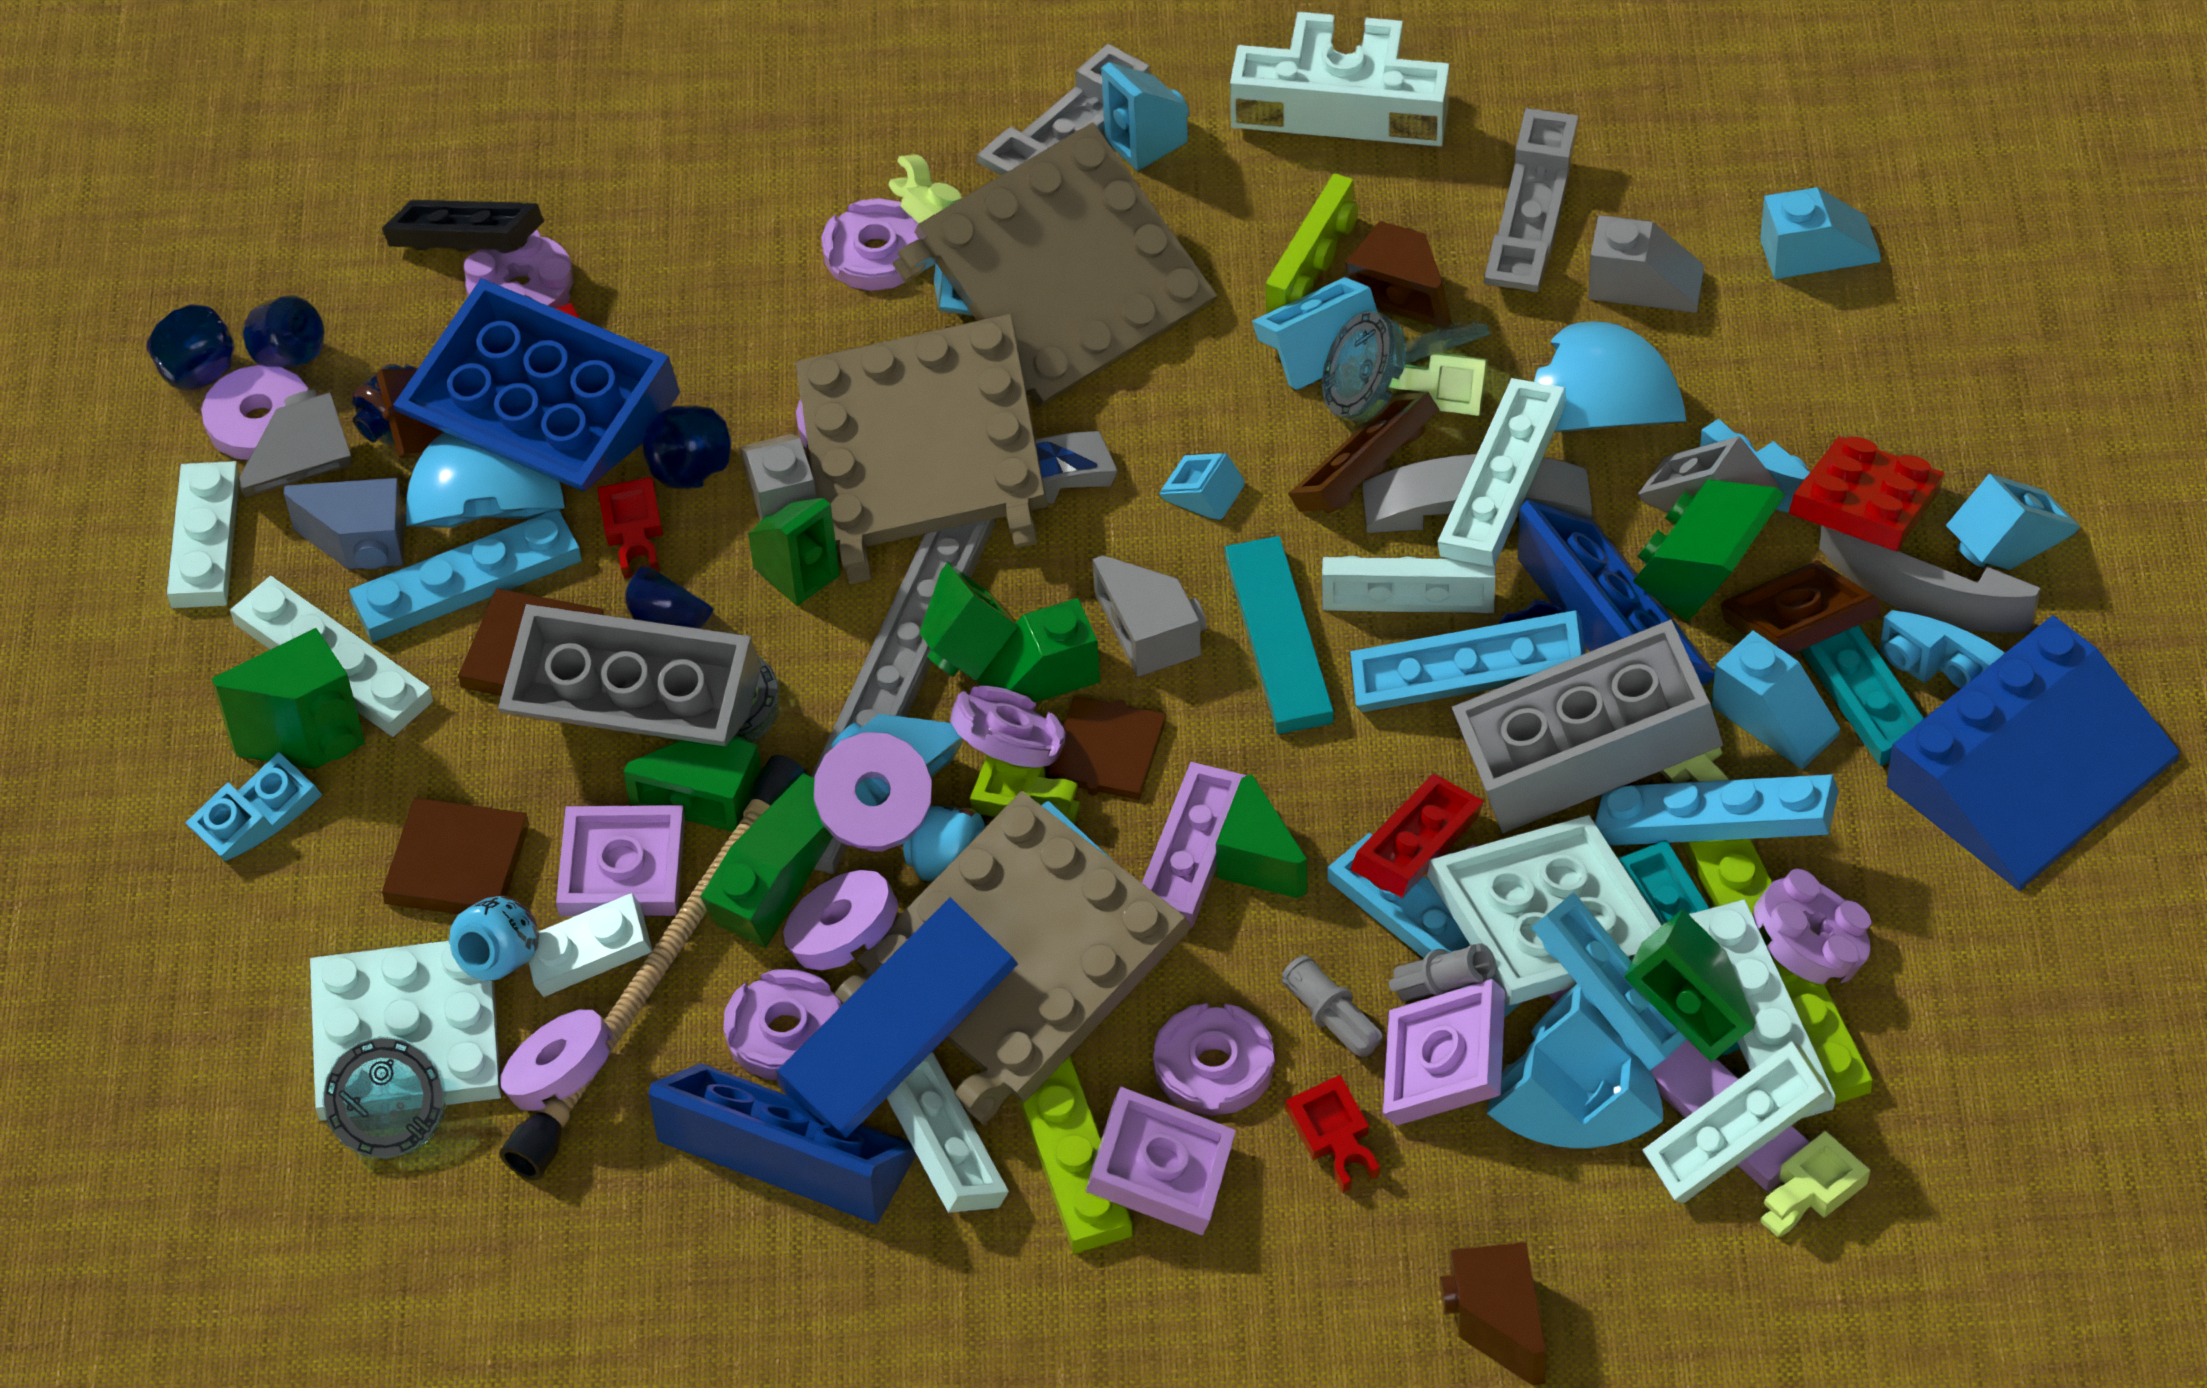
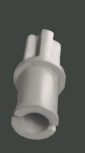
[1389,943,1496,1001]
[1281,955,1382,1058]

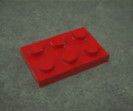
[1788,436,1945,552]

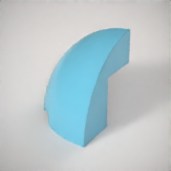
[1534,321,1686,433]
[406,432,565,528]
[1487,984,1663,1148]

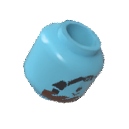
[903,806,985,882]
[449,895,539,981]

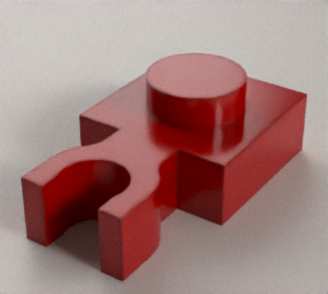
[597,477,664,579]
[1285,1074,1380,1193]

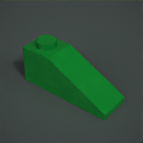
[700,773,833,948]

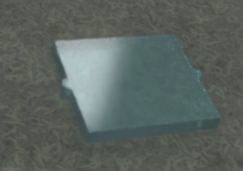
[1371,322,1490,366]

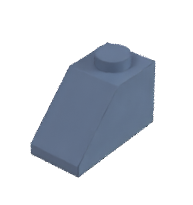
[284,478,405,569]

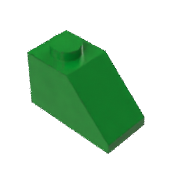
[748,498,840,606]
[919,562,1018,681]
[977,598,1100,703]
[623,736,762,832]
[1624,909,1756,1062]

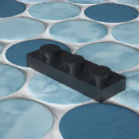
[382,200,544,253]

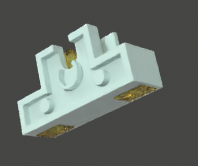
[1230,12,1449,146]

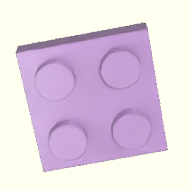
[556,805,685,917]
[1383,979,1505,1126]
[1085,1086,1236,1236]

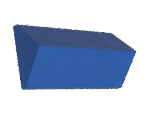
[1518,500,1715,685]
[777,897,1018,1139]
[648,1063,916,1224]

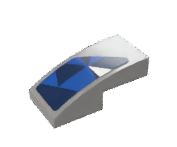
[1036,431,1118,503]

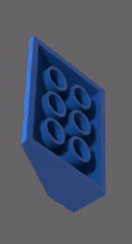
[393,278,680,492]
[1887,615,2180,891]

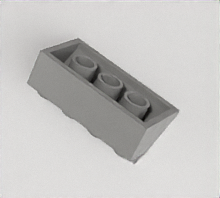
[498,604,761,747]
[1452,620,1724,834]

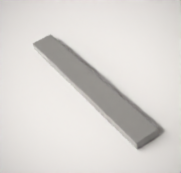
[811,519,995,875]

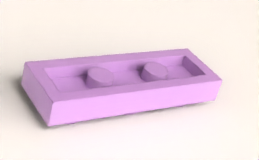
[1142,762,1247,928]

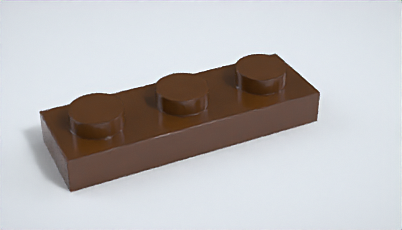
[1288,392,1440,513]

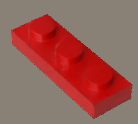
[1350,773,1484,898]

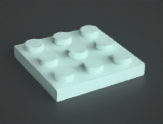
[1427,815,1662,1006]
[310,941,501,1121]

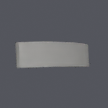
[977,44,1150,175]
[1484,108,1579,292]
[1362,454,1592,533]
[1819,526,2041,633]

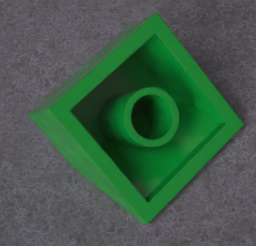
[1633,479,1786,622]
[211,628,366,769]

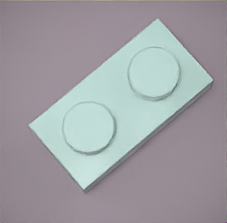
[529,893,653,997]

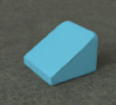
[1159,453,1245,520]

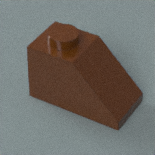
[1345,221,1452,329]
[1439,1242,1546,1385]

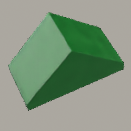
[1216,774,1307,898]

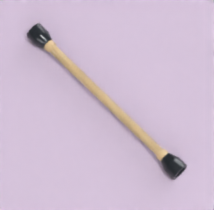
[499,755,808,1180]

